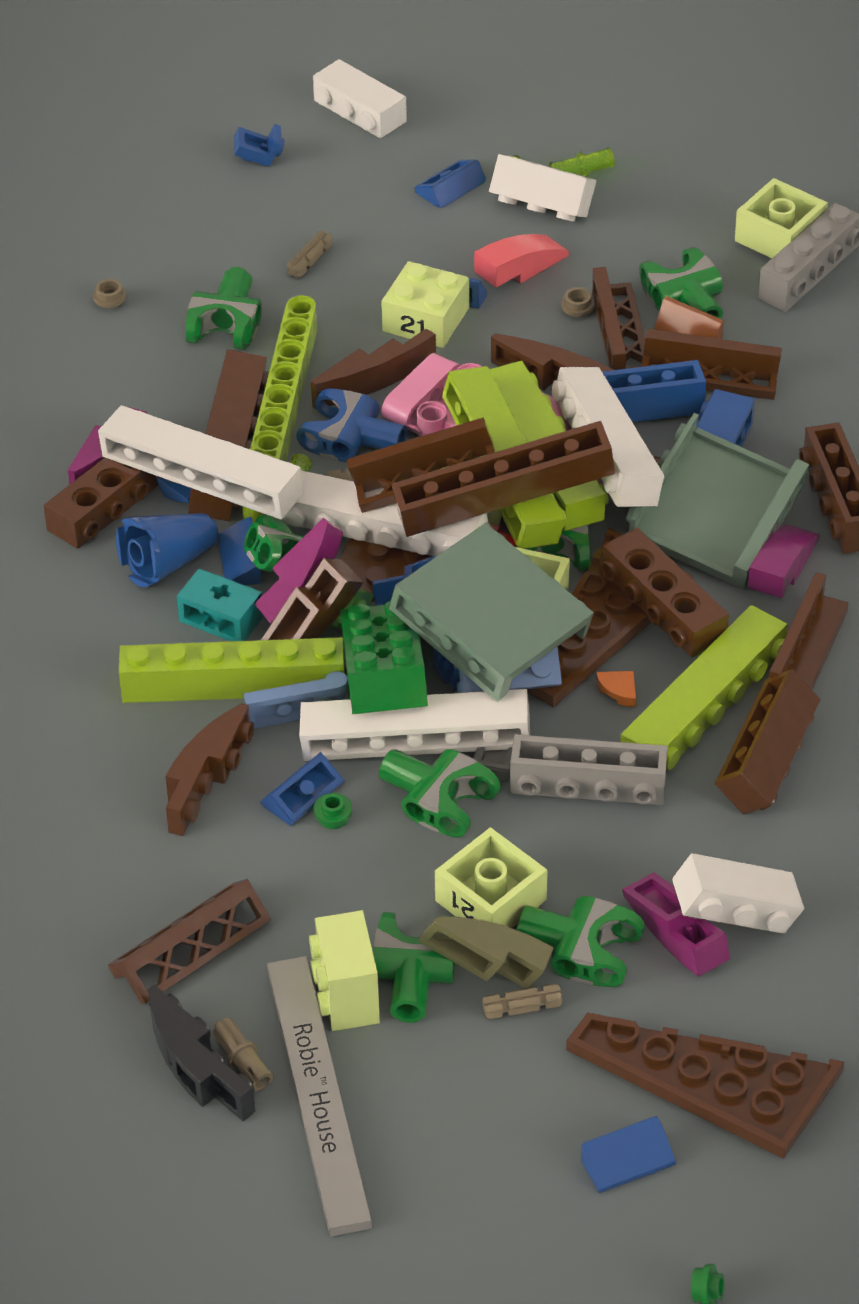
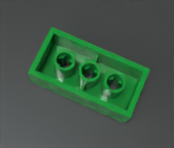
[340,601,428,715]

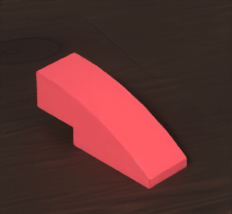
[474,234,569,288]

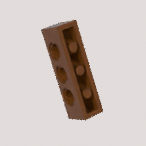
[44,458,159,549]
[601,527,729,658]

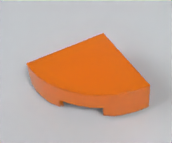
[596,671,636,707]

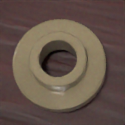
[93,279,126,309]
[561,287,594,317]

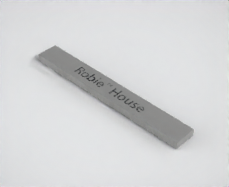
[267,956,372,1237]

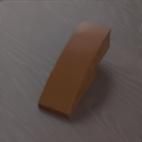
[261,558,364,640]

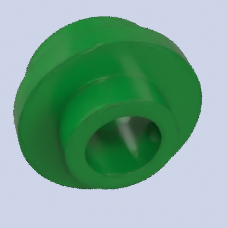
[314,793,352,829]
[691,1263,725,1304]

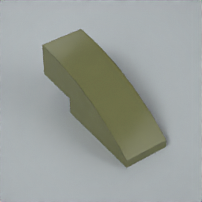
[418,917,554,988]

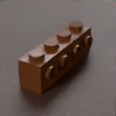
[799,422,859,554]
[714,669,821,815]

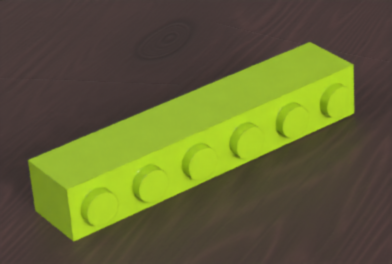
[489,361,609,531]
[442,366,566,549]
[620,605,788,770]
[119,637,345,703]

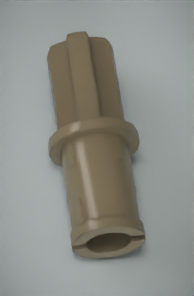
[213,1017,274,1092]

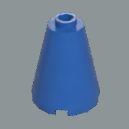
[116,513,218,587]

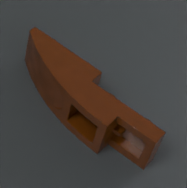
[165,703,254,836]

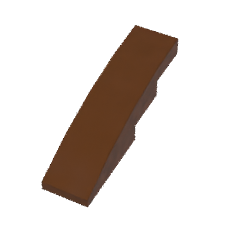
[311,328,436,410]
[491,333,613,391]

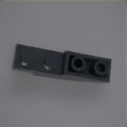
[148,985,255,1121]

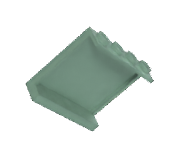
[626,413,809,590]
[389,523,594,702]

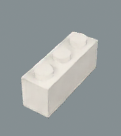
[313,59,406,139]
[489,154,597,222]
[672,853,804,934]

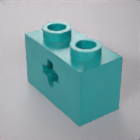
[176,569,263,641]

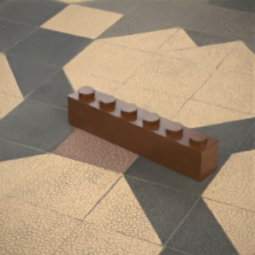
[188,349,269,522]
[391,421,615,537]

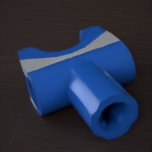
[296,389,407,462]

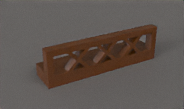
[592,267,652,370]
[641,329,782,400]
[347,417,495,513]
[769,572,848,690]
[108,879,271,1004]

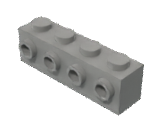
[758,203,859,312]
[510,734,668,805]

